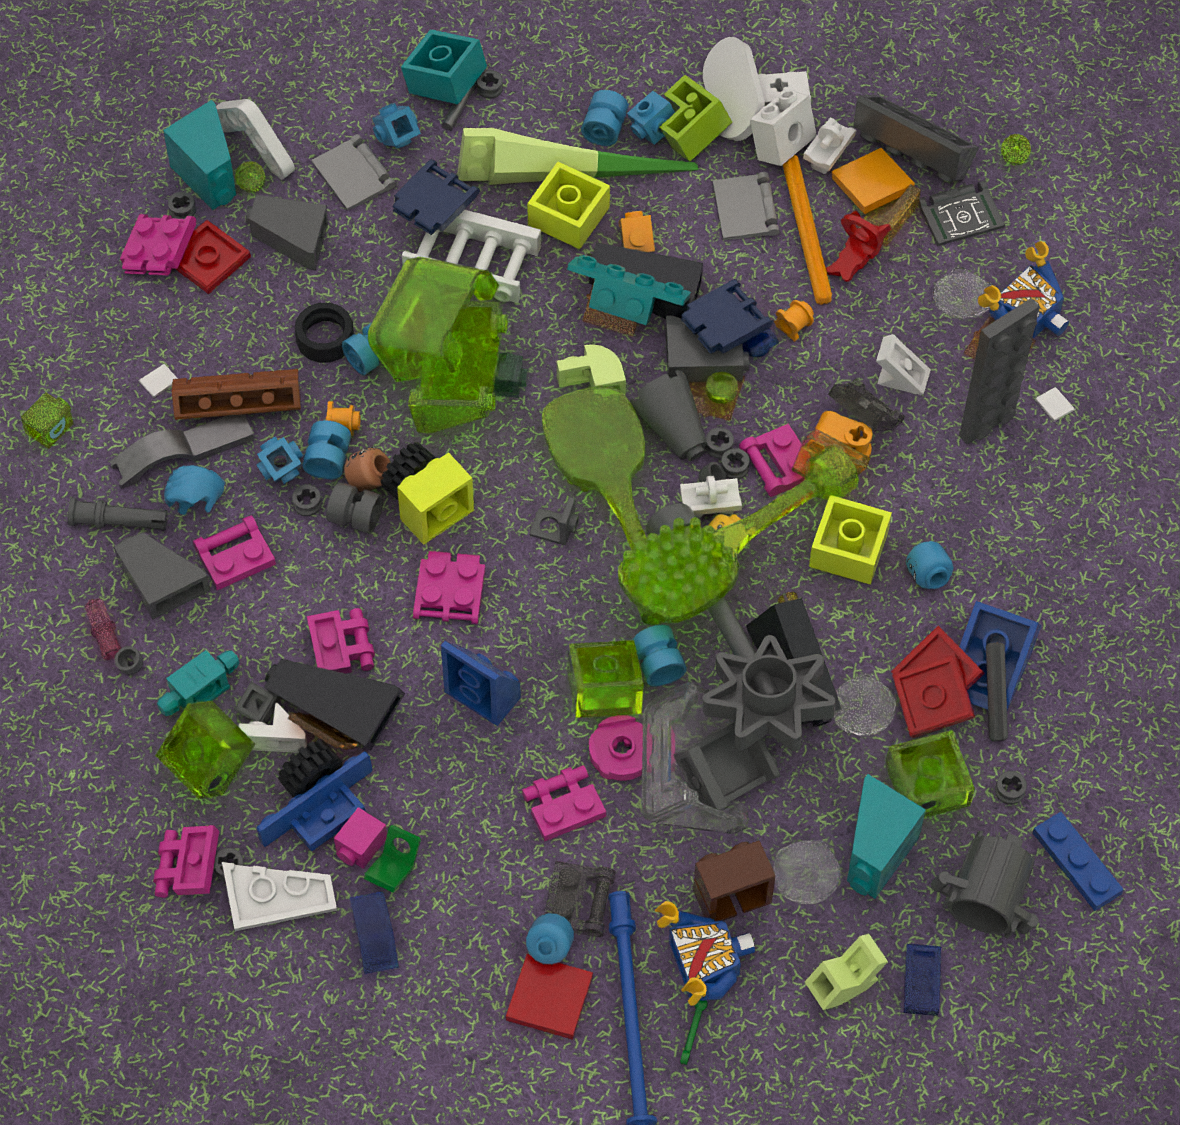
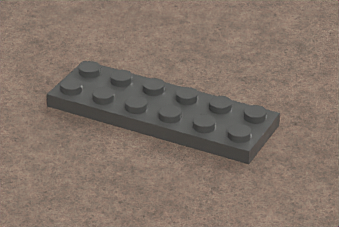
[959,298,1040,444]

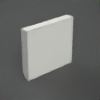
[138,364,178,398]
[1035,387,1075,422]

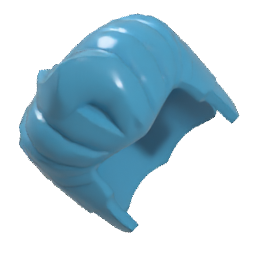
[164,465,226,515]

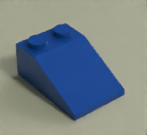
[959,601,1041,711]
[441,641,521,726]

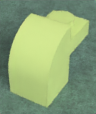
[557,345,626,402]
[805,934,888,1010]

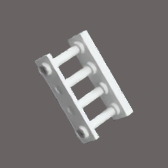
[402,210,541,303]

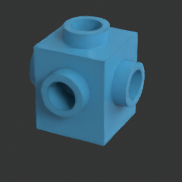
[627,91,675,145]
[372,103,421,149]
[256,437,303,484]

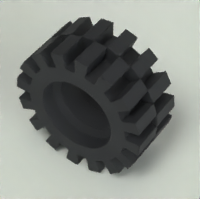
[381,442,437,501]
[278,740,343,797]

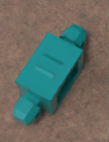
[157,650,240,716]

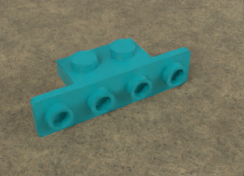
[567,255,691,325]

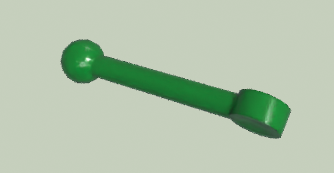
[680,1000,708,1065]

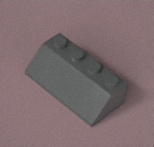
[853,94,979,183]

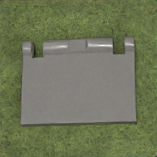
[311,134,396,211]
[713,172,780,240]

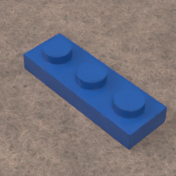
[1033,811,1124,911]

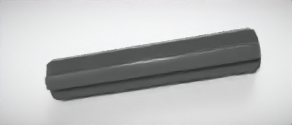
[986,642,1008,741]

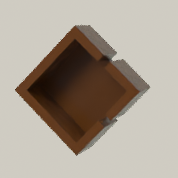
[693,840,776,921]

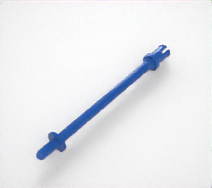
[608,891,657,1125]

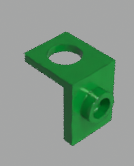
[364,825,421,892]

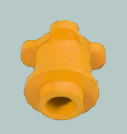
[774,300,814,342]
[326,401,361,436]

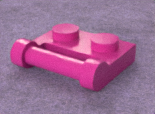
[739,423,819,497]
[193,515,276,590]

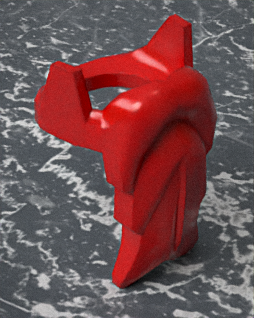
[826,210,891,282]

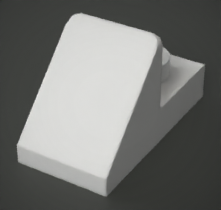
[876,334,931,395]
[238,703,307,753]

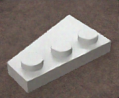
[222,862,337,931]

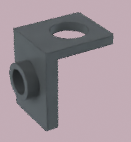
[530,497,580,545]

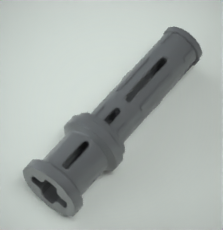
[68,497,168,531]

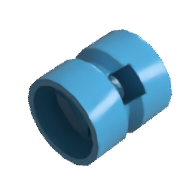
[581,90,629,146]
[341,319,400,376]
[302,420,351,480]
[632,625,687,687]

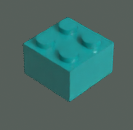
[401,29,487,104]

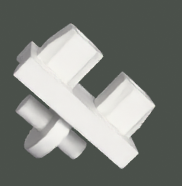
[803,117,856,174]
[680,476,742,518]

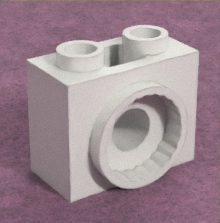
[750,90,817,166]

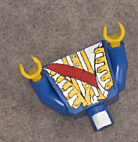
[978,241,1069,338]
[655,901,755,1006]

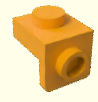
[618,211,655,253]

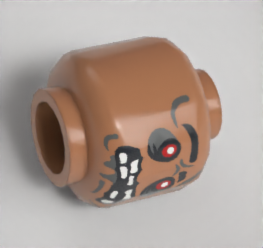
[344,447,391,492]

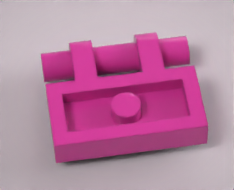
[307,608,375,674]
[522,765,606,842]
[153,825,219,898]

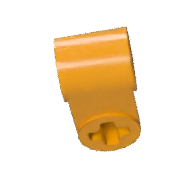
[810,411,873,462]

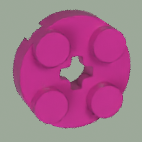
[589,715,656,781]

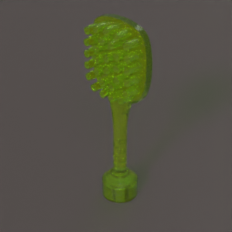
[542,386,691,625]
[618,445,859,623]

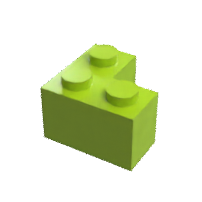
[660,75,732,162]

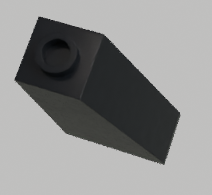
[587,242,703,319]
[746,598,842,727]
[264,659,405,751]

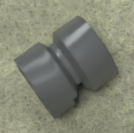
[326,482,383,534]

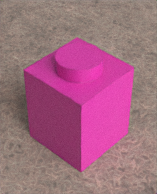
[334,807,387,869]

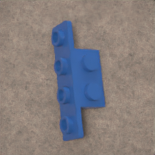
[256,751,373,852]

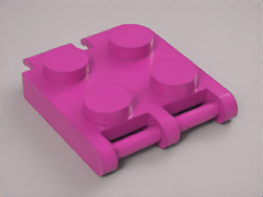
[120,214,196,276]
[413,551,485,625]

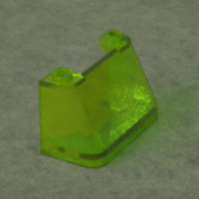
[368,256,499,382]
[408,301,508,433]

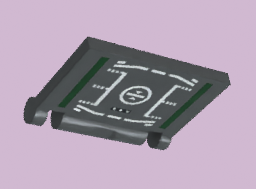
[917,180,1005,246]

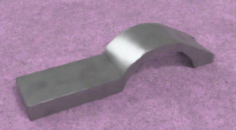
[110,414,255,489]

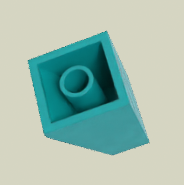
[163,100,236,210]
[847,774,926,899]

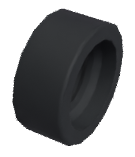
[295,303,354,363]

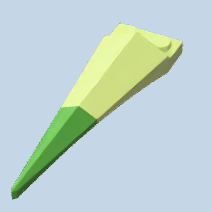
[457,128,699,185]

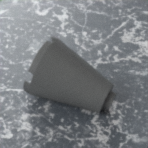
[630,370,708,461]

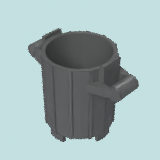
[931,831,1039,938]

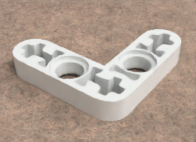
[216,99,295,180]

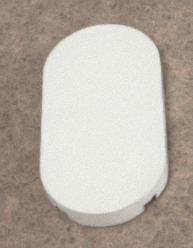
[703,37,765,141]

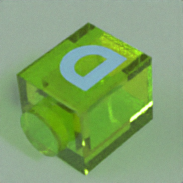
[21,392,74,449]

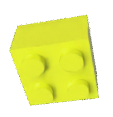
[527,162,610,249]
[397,452,474,545]
[809,495,892,585]

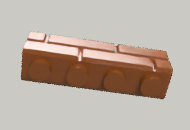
[172,369,301,420]

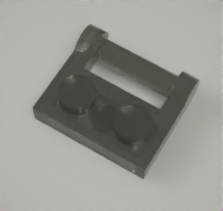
[828,378,905,432]
[544,861,616,937]

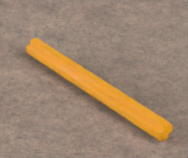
[782,155,832,305]

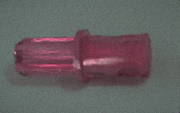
[85,598,121,661]

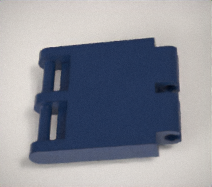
[392,159,480,235]
[681,279,773,354]

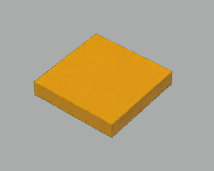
[832,147,915,214]

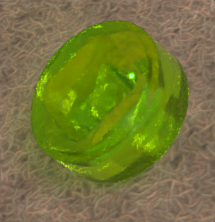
[1001,134,1031,165]
[235,161,266,192]
[706,372,738,404]

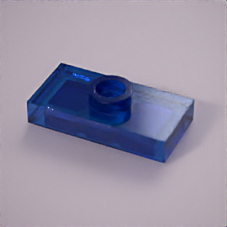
[903,944,942,1016]

